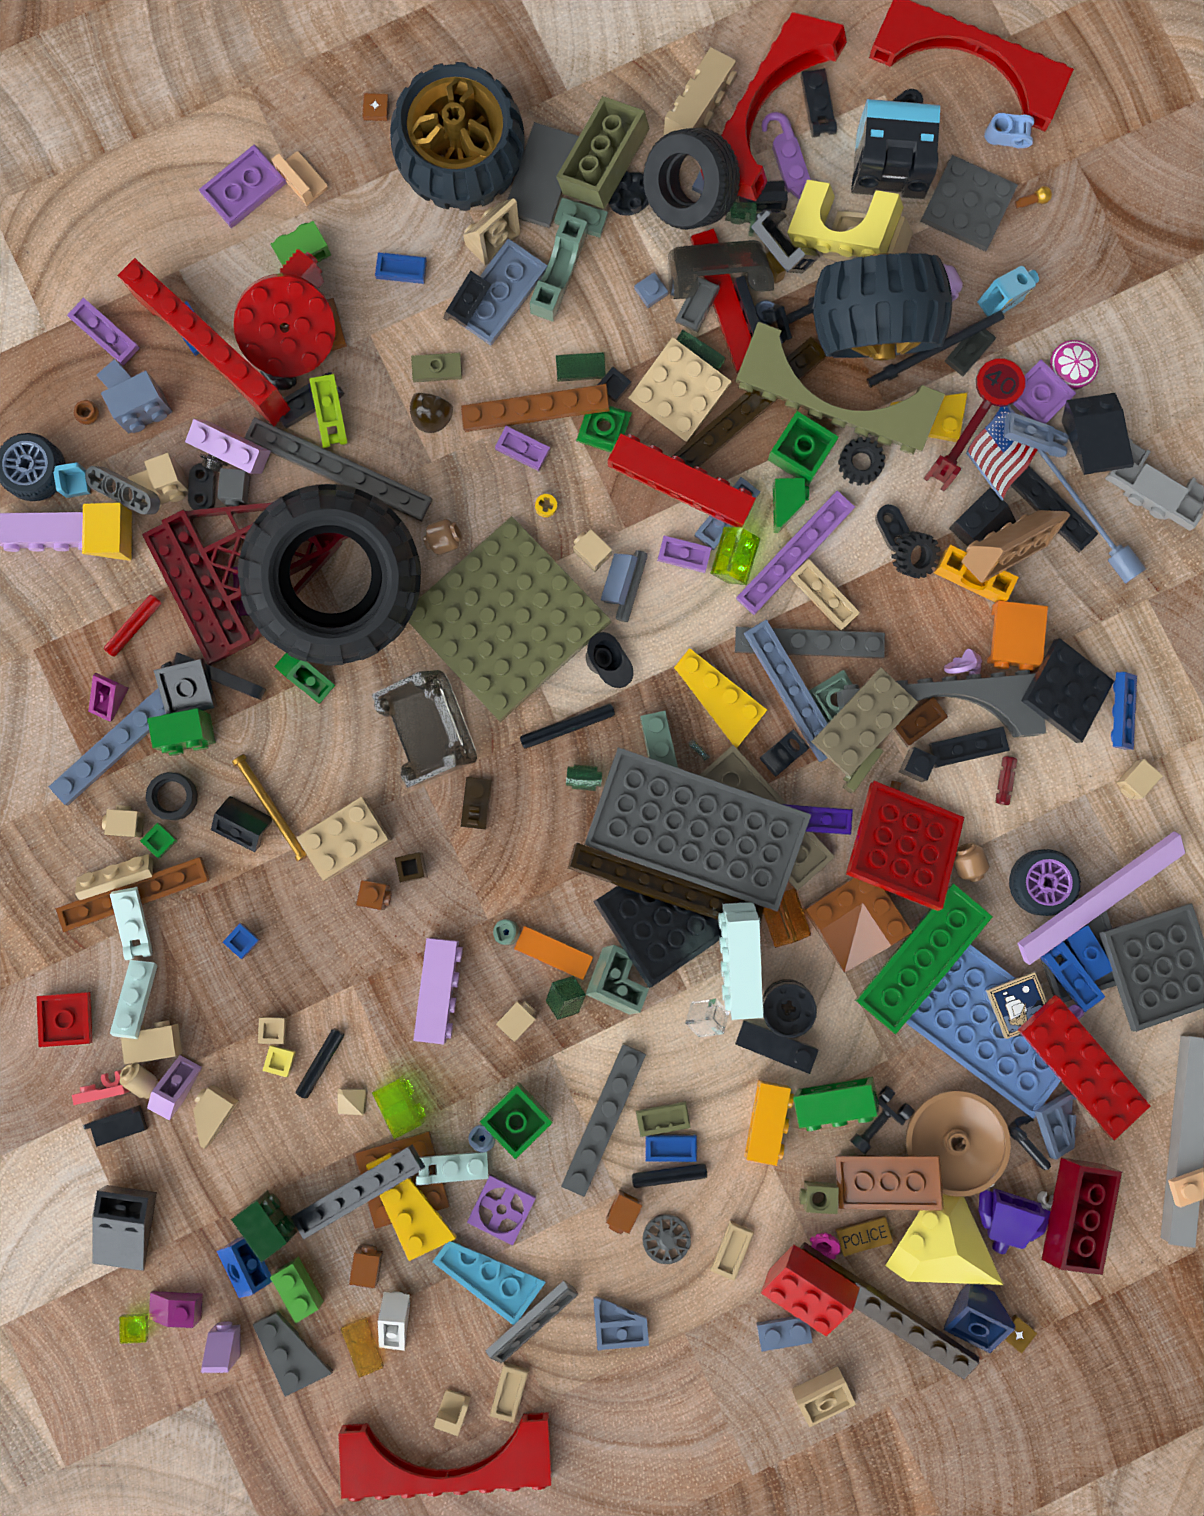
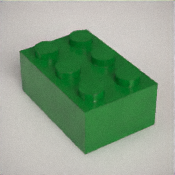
[793,1077,879,1131]

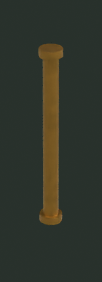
[232,754,307,862]

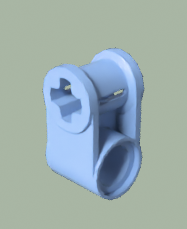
[984,113,1034,148]

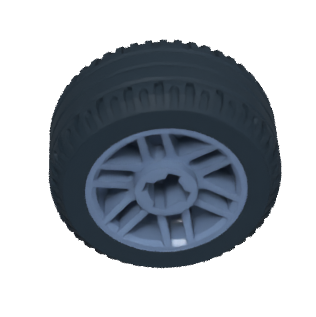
[0,433,66,502]

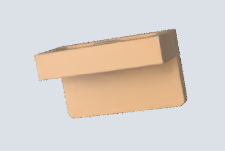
[271,151,328,206]

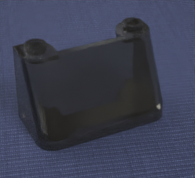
[667,240,774,300]
[372,670,477,788]

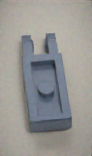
[1003,412,1068,458]

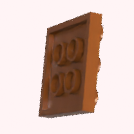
[355,1131,450,1229]

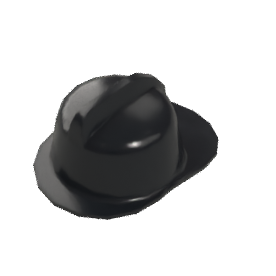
[586,632,634,688]

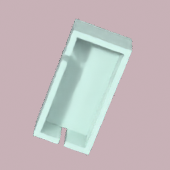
[718,902,763,1020]

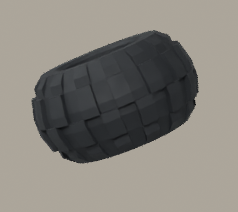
[238,484,421,666]

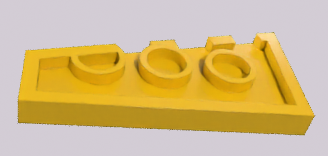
[674,648,768,748]

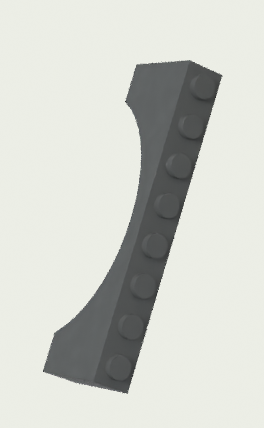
[837,670,1046,738]

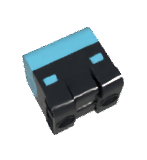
[851,99,940,199]

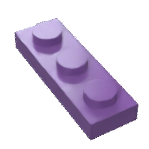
[67,297,140,366]

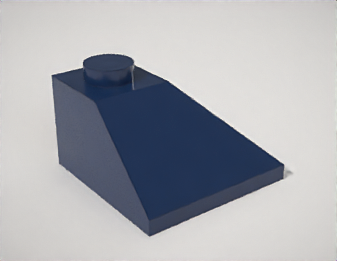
[943,1284,1015,1353]

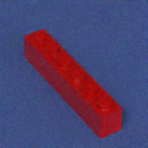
[608,434,756,530]

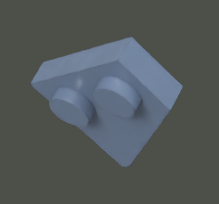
[1035,1090,1076,1160]
[593,1296,649,1350]

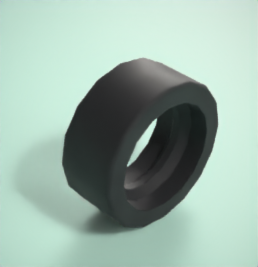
[145,772,198,820]

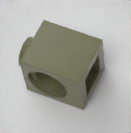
[799,1181,839,1214]

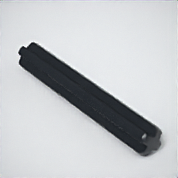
[520,703,615,749]

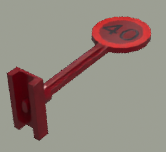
[924,358,1025,492]

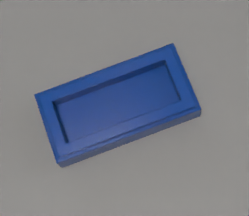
[375,252,427,284]
[645,1134,697,1162]

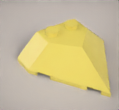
[885,1194,1003,1285]

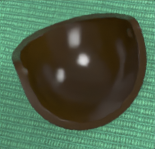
[410,393,453,433]

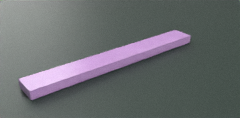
[1018,831,1185,965]

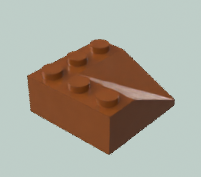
[803,877,912,973]

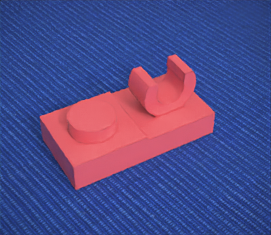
[72,1070,130,1105]

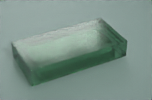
[556,352,606,382]

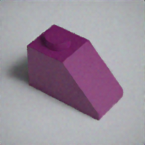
[149,1291,203,1328]

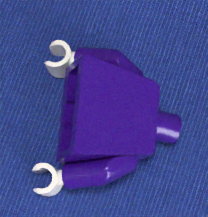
[979,1183,1053,1254]

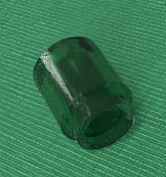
[566,764,602,791]

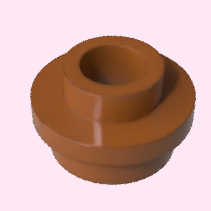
[74,400,99,425]

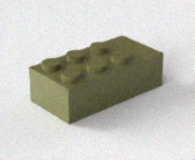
[556,96,650,209]

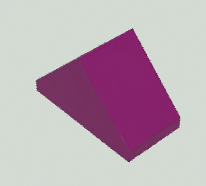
[88,673,129,722]

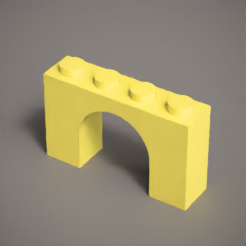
[787,180,904,257]

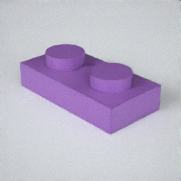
[495,426,550,471]
[657,536,712,573]

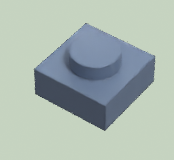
[634,272,668,308]

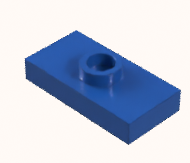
[1065,925,1113,981]

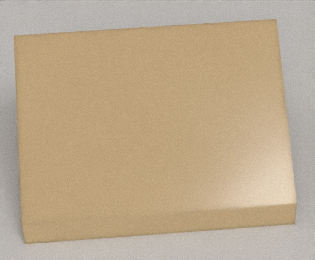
[792,1366,856,1427]

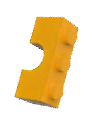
[934,545,1019,603]

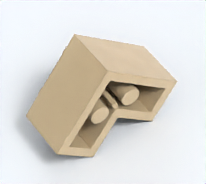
[128,453,188,507]

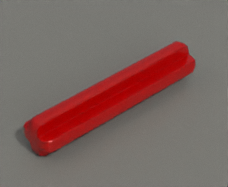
[104,595,161,657]

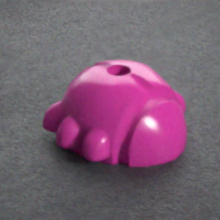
[810,1233,841,1260]

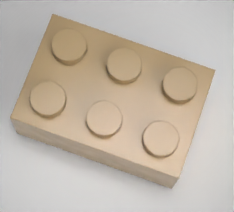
[297,797,392,881]

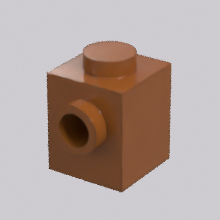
[356,880,392,910]

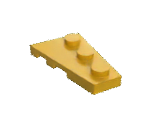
[889,393,968,442]

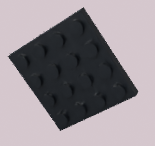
[593,869,722,988]

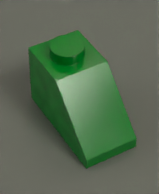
[772,478,809,533]
[274,653,335,704]

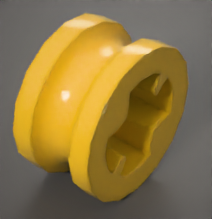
[535,494,557,518]

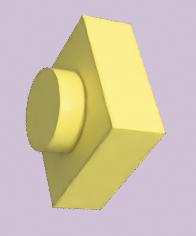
[263,1045,296,1077]

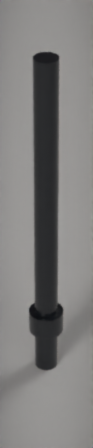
[866,310,1005,388]

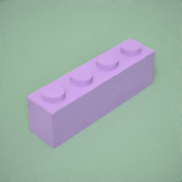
[0,512,83,552]
[413,938,463,1044]

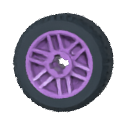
[1009,849,1081,916]

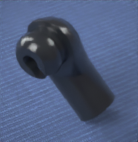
[260,371,297,391]

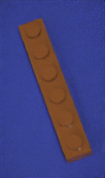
[461,384,610,432]
[55,857,210,932]

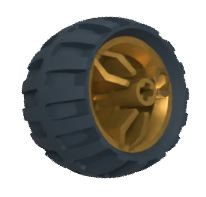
[390,62,525,211]
[814,253,952,361]

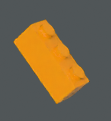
[744,1080,794,1166]

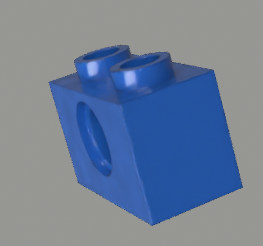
[217,1237,272,1298]

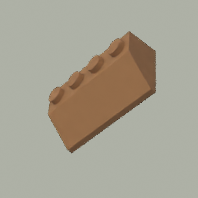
[962,510,1070,583]

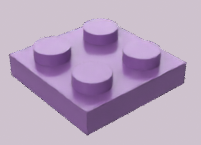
[1013,360,1076,424]

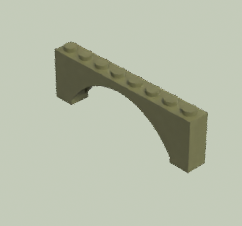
[735,322,945,455]

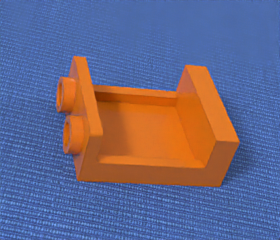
[987,601,1048,672]

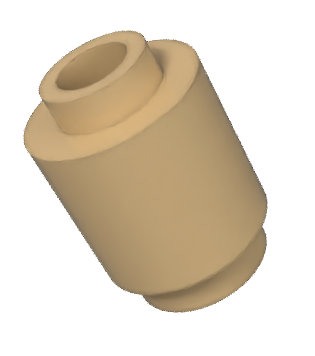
[120,1063,159,1099]

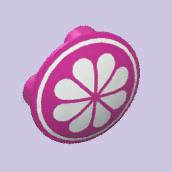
[1050,340,1099,390]

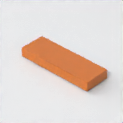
[514,926,593,980]

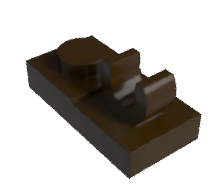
[460,777,492,830]

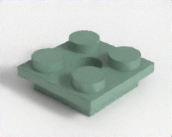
[809,670,852,723]

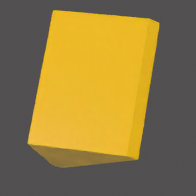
[82,503,132,561]

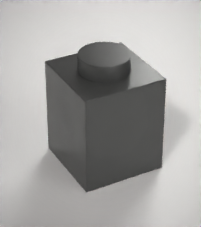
[217,468,251,507]

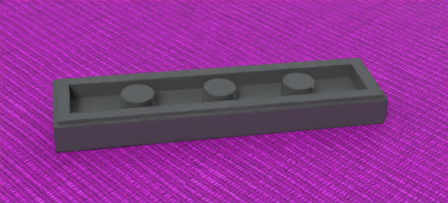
[486,1281,578,1363]

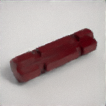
[995,756,1017,806]

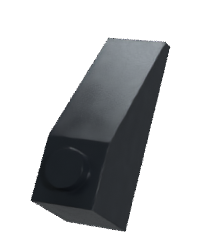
[735,1020,819,1074]

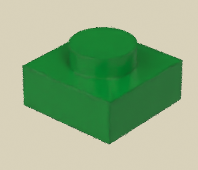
[140,823,178,858]

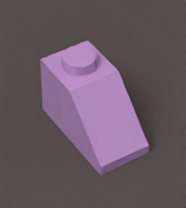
[147,1055,202,1120]
[201,1321,240,1373]

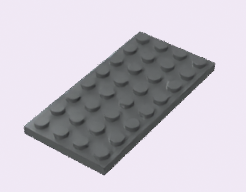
[584,747,811,911]

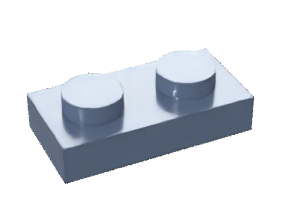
[756,1316,813,1352]

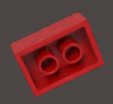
[761,1244,860,1337]

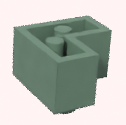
[585,944,649,1015]

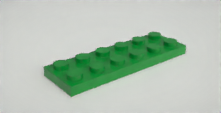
[854,883,993,1035]

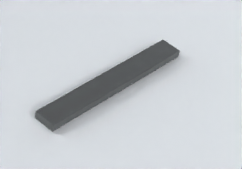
[244,417,432,522]

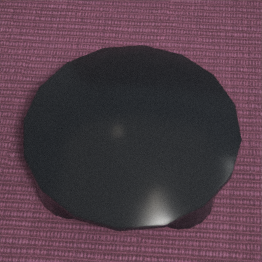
[608,171,649,216]

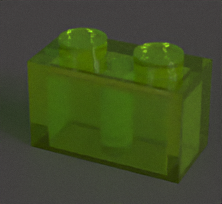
[710,527,761,585]
[372,1076,426,1139]

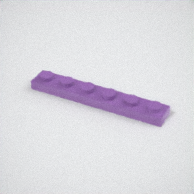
[736,491,855,615]

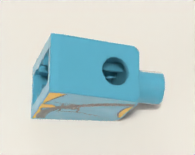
[977,266,1039,317]

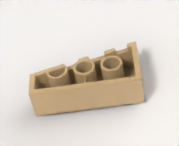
[664,47,737,135]

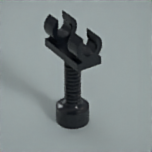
[762,295,815,344]
[850,1085,915,1155]

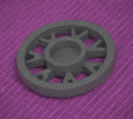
[642,1214,691,1264]

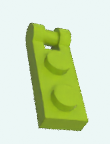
[309,374,347,448]

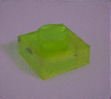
[119,1313,148,1344]

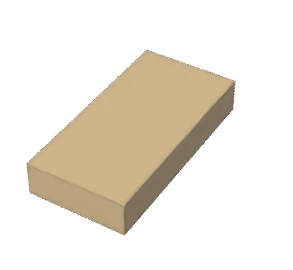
[710,1221,754,1281]
[490,1362,529,1423]

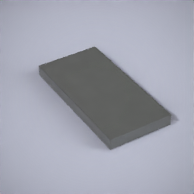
[507,122,579,229]

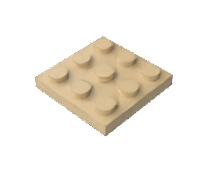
[629,337,732,443]

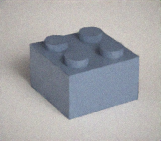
[101,371,172,434]

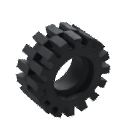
[838,437,885,486]
[891,531,941,579]

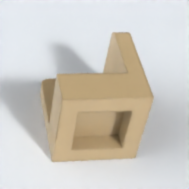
[433,1389,471,1436]

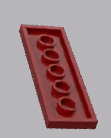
[1018,995,1151,1141]

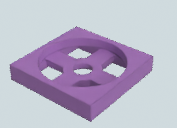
[467,1174,536,1246]

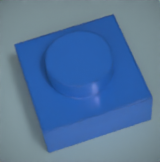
[223,923,260,959]

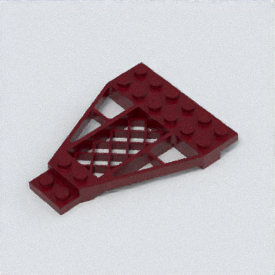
[142,502,349,666]

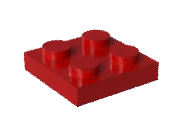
[36,992,93,1048]

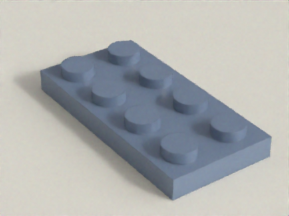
[460,238,548,346]

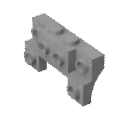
[1105,439,1204,531]

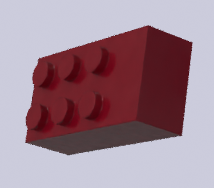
[1041,1157,1122,1275]

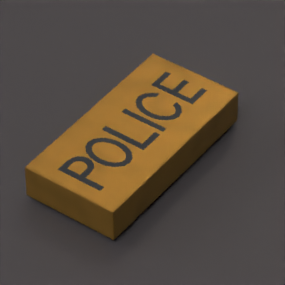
[835,1216,893,1256]

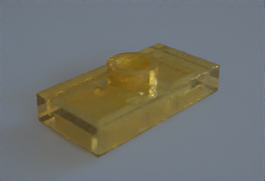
[340,1317,384,1378]

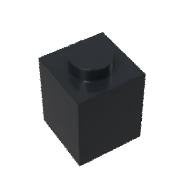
[899,747,938,783]

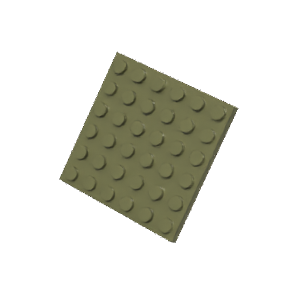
[408,516,611,722]

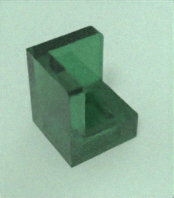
[546,976,586,1020]

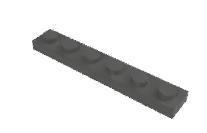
[734,627,885,659]
[561,1044,646,1197]

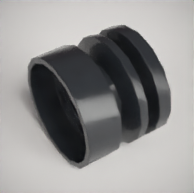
[762,979,817,1038]

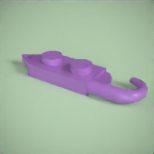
[762,112,810,200]

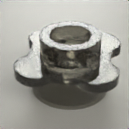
[200,453,228,472]

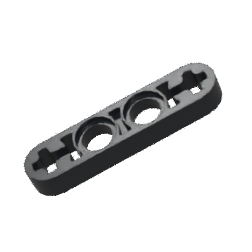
[172,652,266,700]

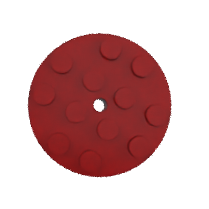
[233,273,335,377]

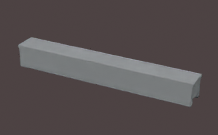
[1160,1035,1204,1248]

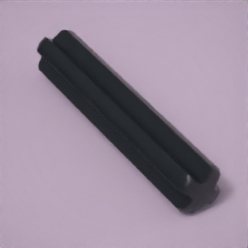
[295,1028,344,1099]
[632,1164,708,1188]

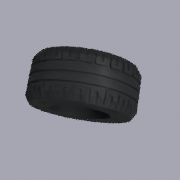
[643,127,740,230]

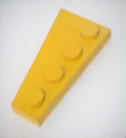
[366,1153,457,1261]

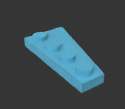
[432,1241,546,1325]

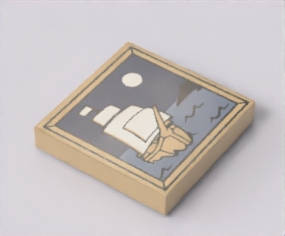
[986,972,1047,1039]

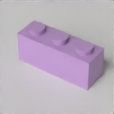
[185,419,271,474]

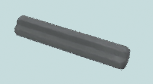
[616,550,648,622]

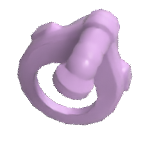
[944,649,982,675]

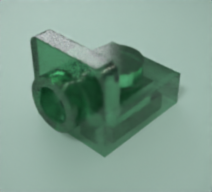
[725,202,759,236]

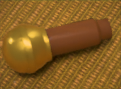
[1014,186,1052,209]

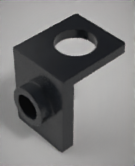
[760,729,810,777]

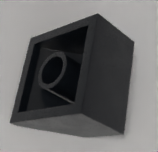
[949,487,1016,547]

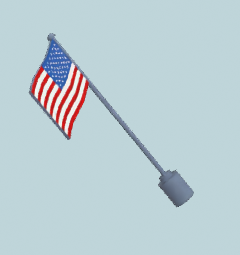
[966,405,1146,584]

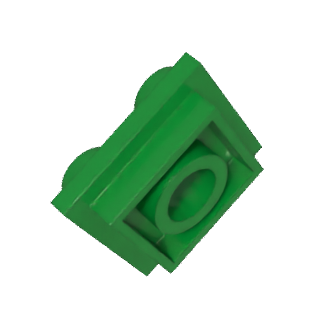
[576,405,632,453]

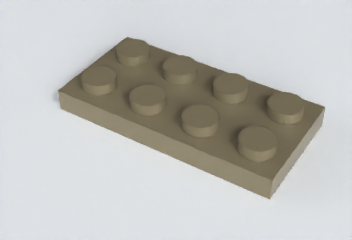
[811,668,918,776]

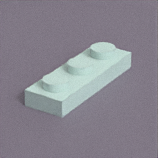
[110,960,157,1039]

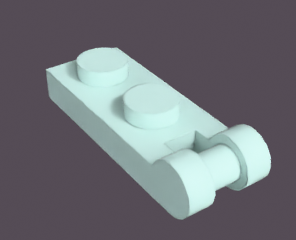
[110,887,152,960]
[416,1152,488,1185]

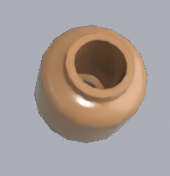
[423,519,462,555]
[954,843,990,882]

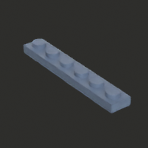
[743,619,828,762]
[48,688,166,806]

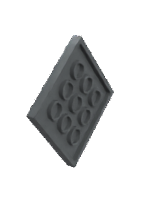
[1100,903,1204,1032]

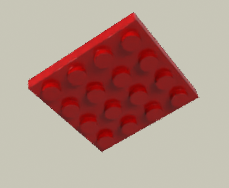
[846,780,965,911]

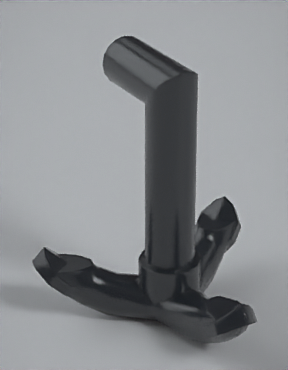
[1007,1116,1051,1170]

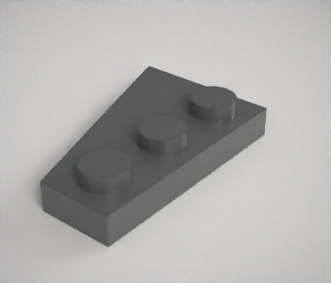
[253,1311,333,1397]

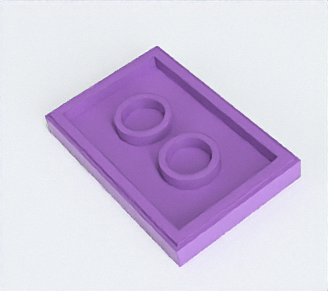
[199,144,287,229]

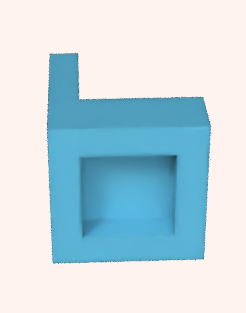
[54,462,91,498]

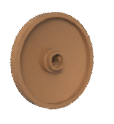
[905,1090,1011,1197]

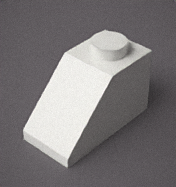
[378,1291,410,1350]

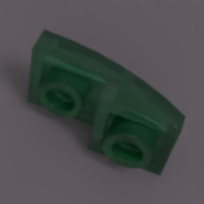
[676,329,726,371]

